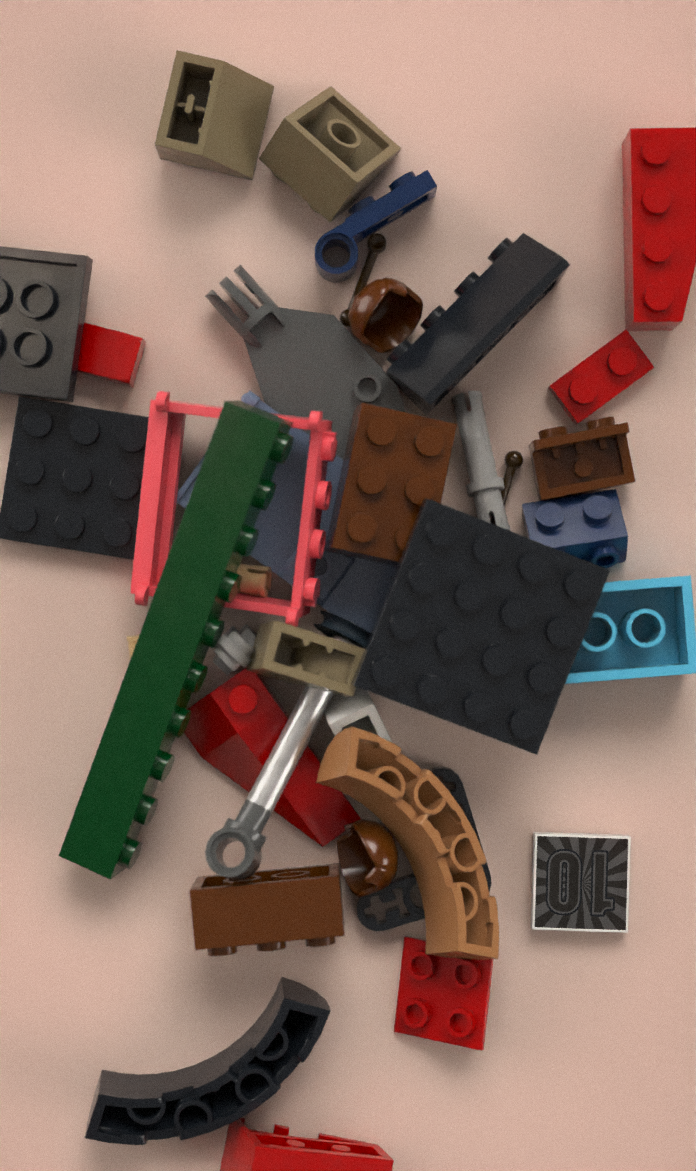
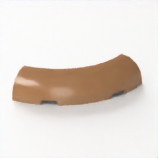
[316,726,499,960]

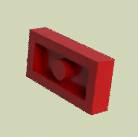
[548,329,655,425]

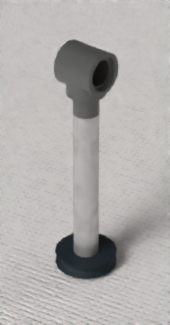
[205,611,371,881]

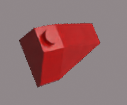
[184,667,361,847]

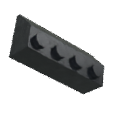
[386,233,570,416]

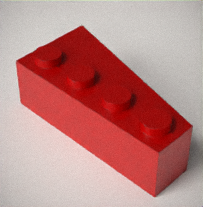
[622,127,696,331]

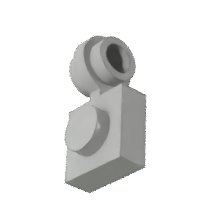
[213,624,256,676]

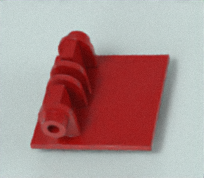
[394,936,494,1051]

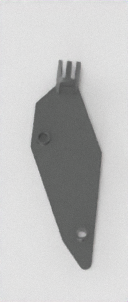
[205,264,406,460]

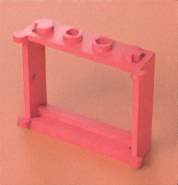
[130,391,338,627]

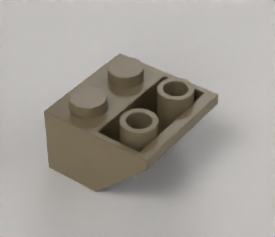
[155,50,274,180]

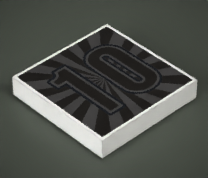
[531,832,631,933]

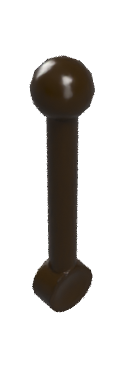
[340,233,386,327]
[490,450,523,525]

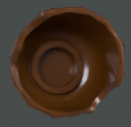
[348,277,423,353]
[336,819,399,897]

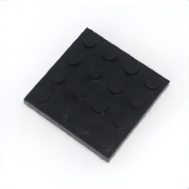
[352,498,610,755]

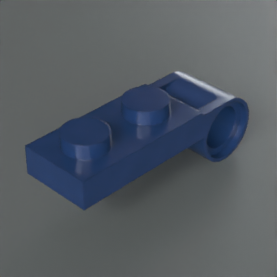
[314,170,437,283]

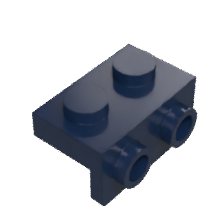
[522,489,628,568]

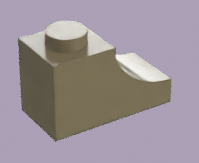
[246,620,365,697]

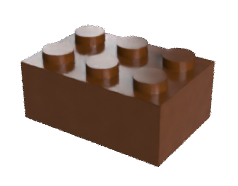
[325,403,457,566]
[190,863,345,956]

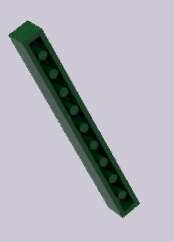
[59,401,294,880]

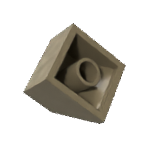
[259,86,401,222]

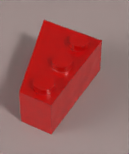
[220,1117,394,1171]

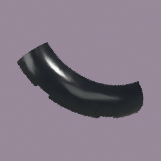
[85,976,331,1145]

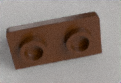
[529,417,635,501]

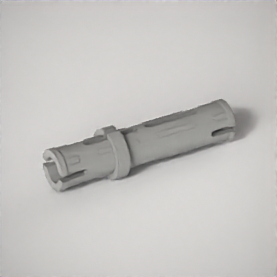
[451,391,511,531]

